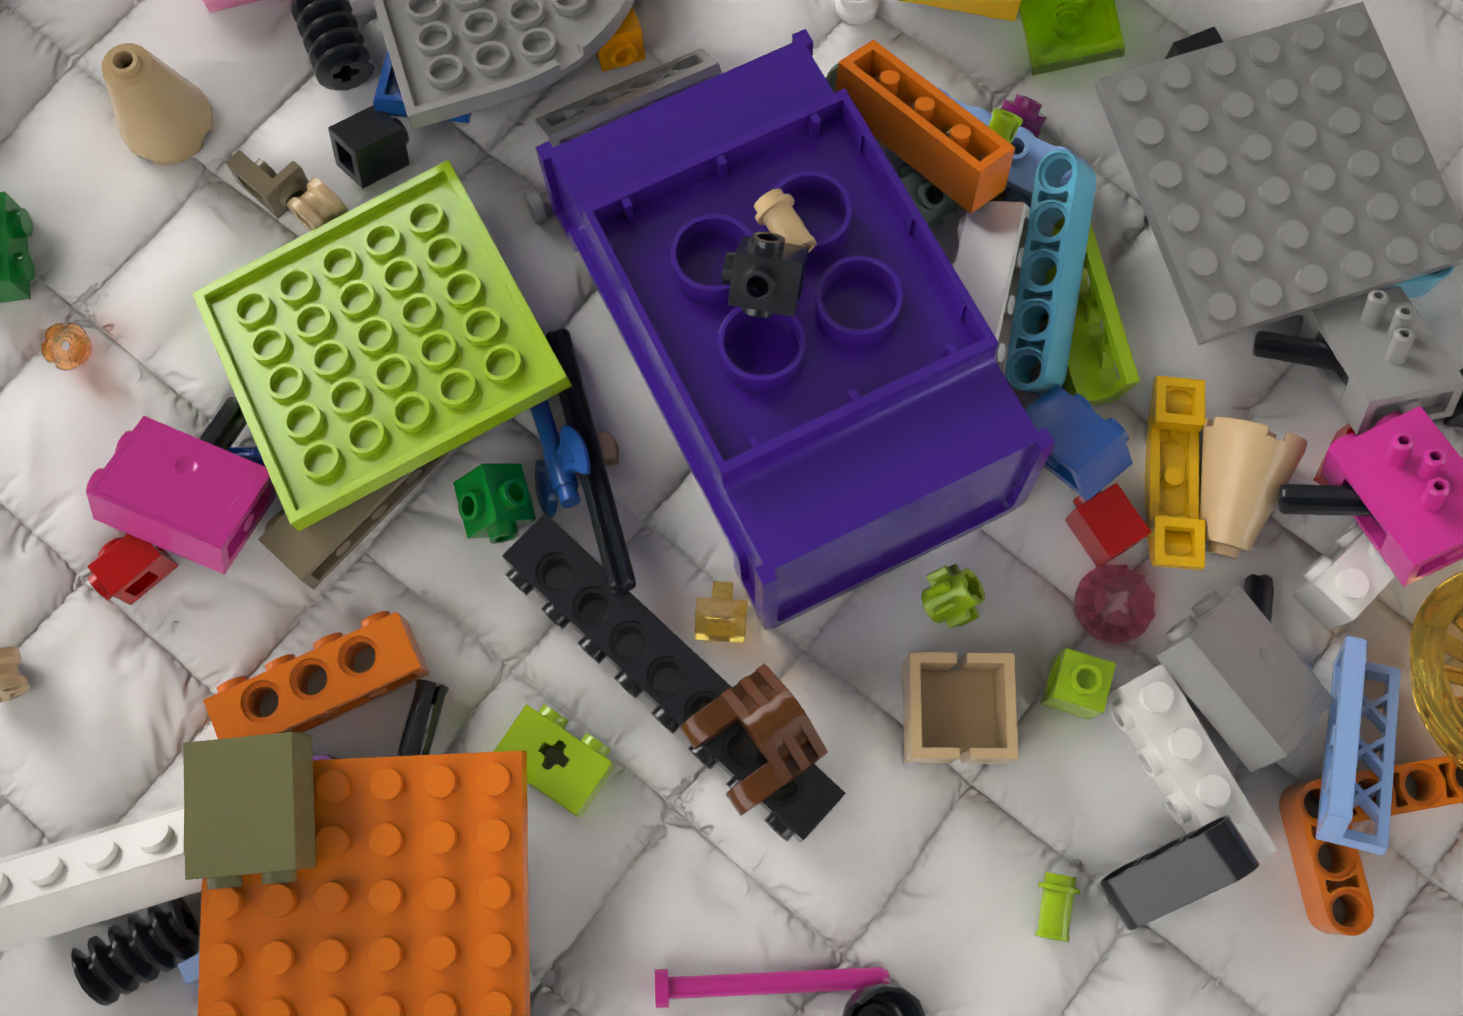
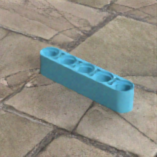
[1006,150,1096,396]

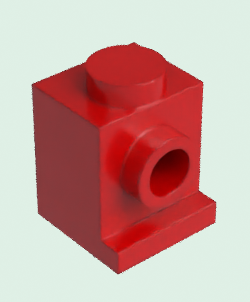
[87,533,179,605]

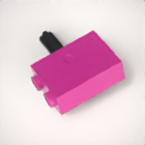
[86,396,276,575]

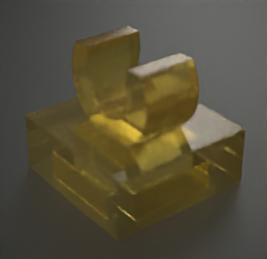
[695,581,748,643]

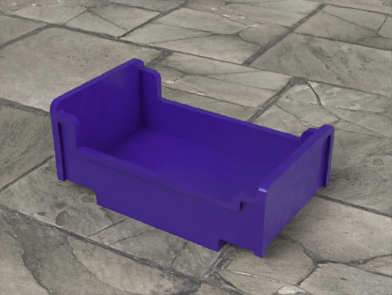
[535,29,1056,630]

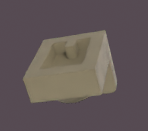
[225,150,309,219]

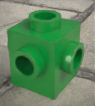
[453,463,536,544]

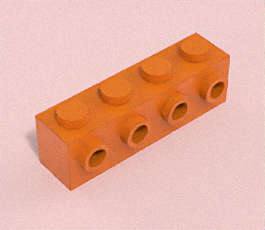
[836,39,1015,214]

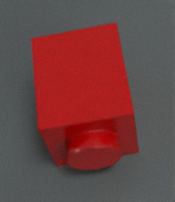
[1065,483,1152,568]

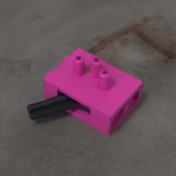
[1278,406,1463,587]

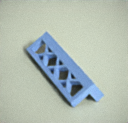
[1316,635,1401,856]

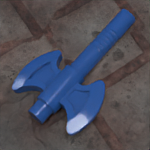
[530,399,590,518]

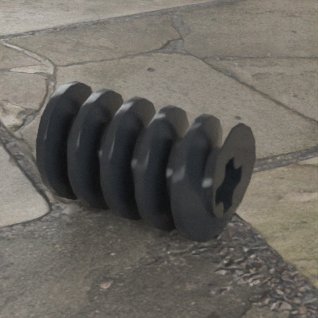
[291,0,375,91]
[71,897,200,1006]

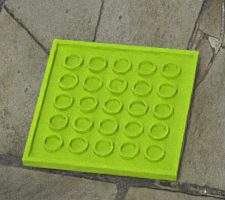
[192,159,572,532]

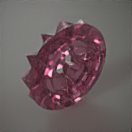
[1074,563,1156,643]

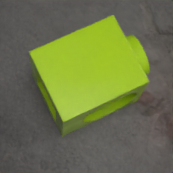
[1040,648,1116,720]

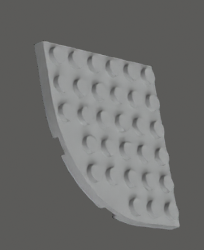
[373,0,634,130]

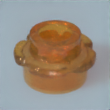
[41,323,92,370]

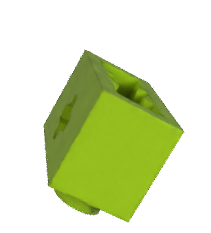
[493,704,616,818]

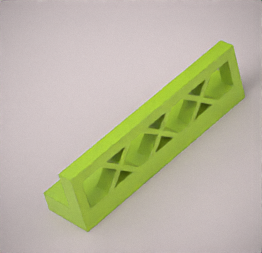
[1044,217,1140,406]

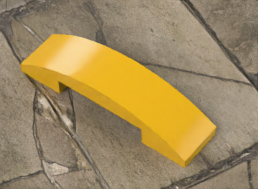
[1145,376,1206,571]

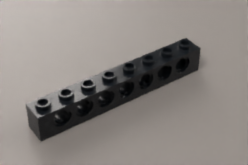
[502,513,846,842]

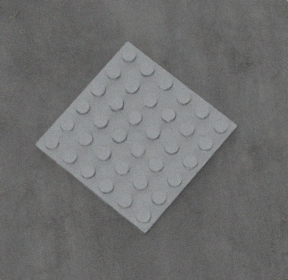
[1095,1,1463,345]

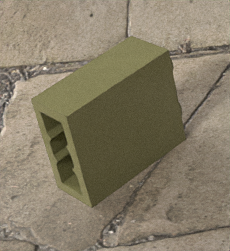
[183,732,316,890]

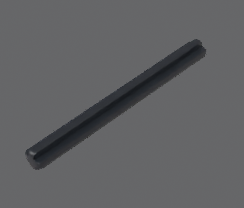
[545,328,636,594]

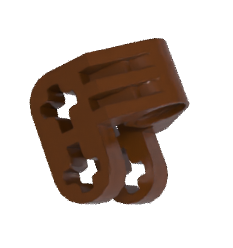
[679,663,828,816]

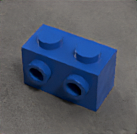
[1025,384,1133,501]

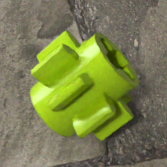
[921,564,985,629]

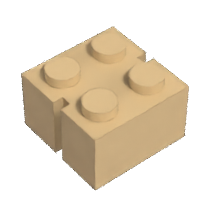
[902,652,1019,764]

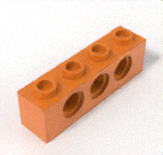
[203,611,430,739]

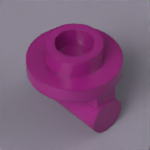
[1001,94,1047,138]

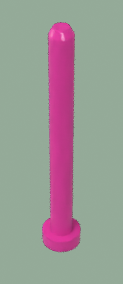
[654,967,889,1008]

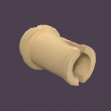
[754,188,817,253]

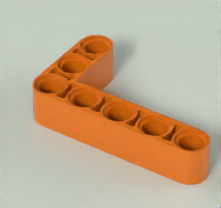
[1279,753,1463,936]

